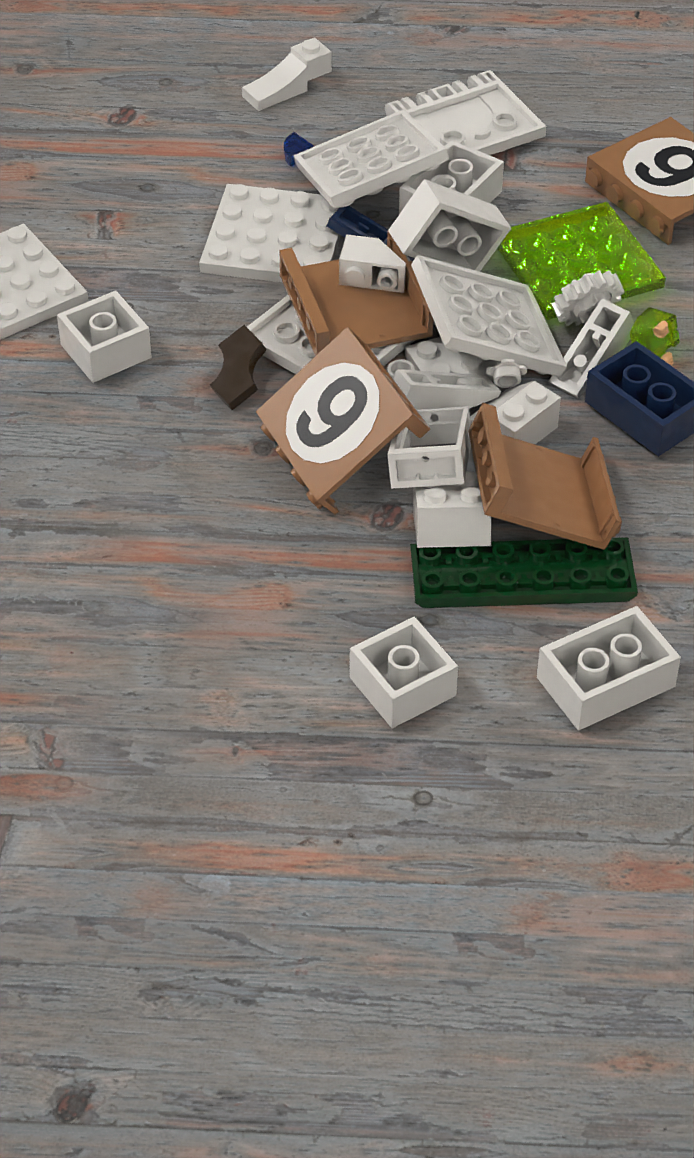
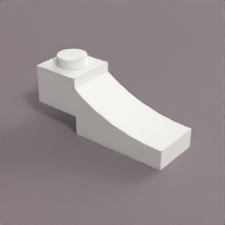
[242,38,332,111]

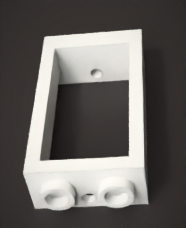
[387,406,471,489]

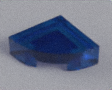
[284,132,314,166]

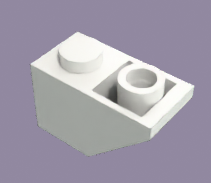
[339,234,406,293]

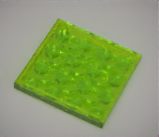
[497,202,666,320]

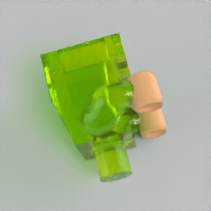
[630,307,680,366]

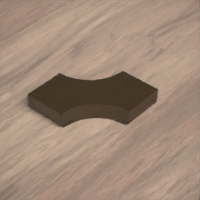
[210,325,266,410]

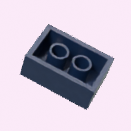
[584,341,694,457]

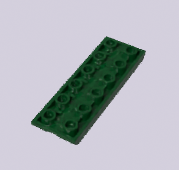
[410,537,638,608]

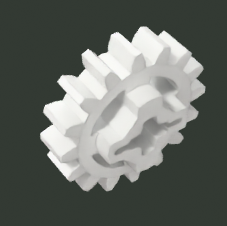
[552,270,625,326]

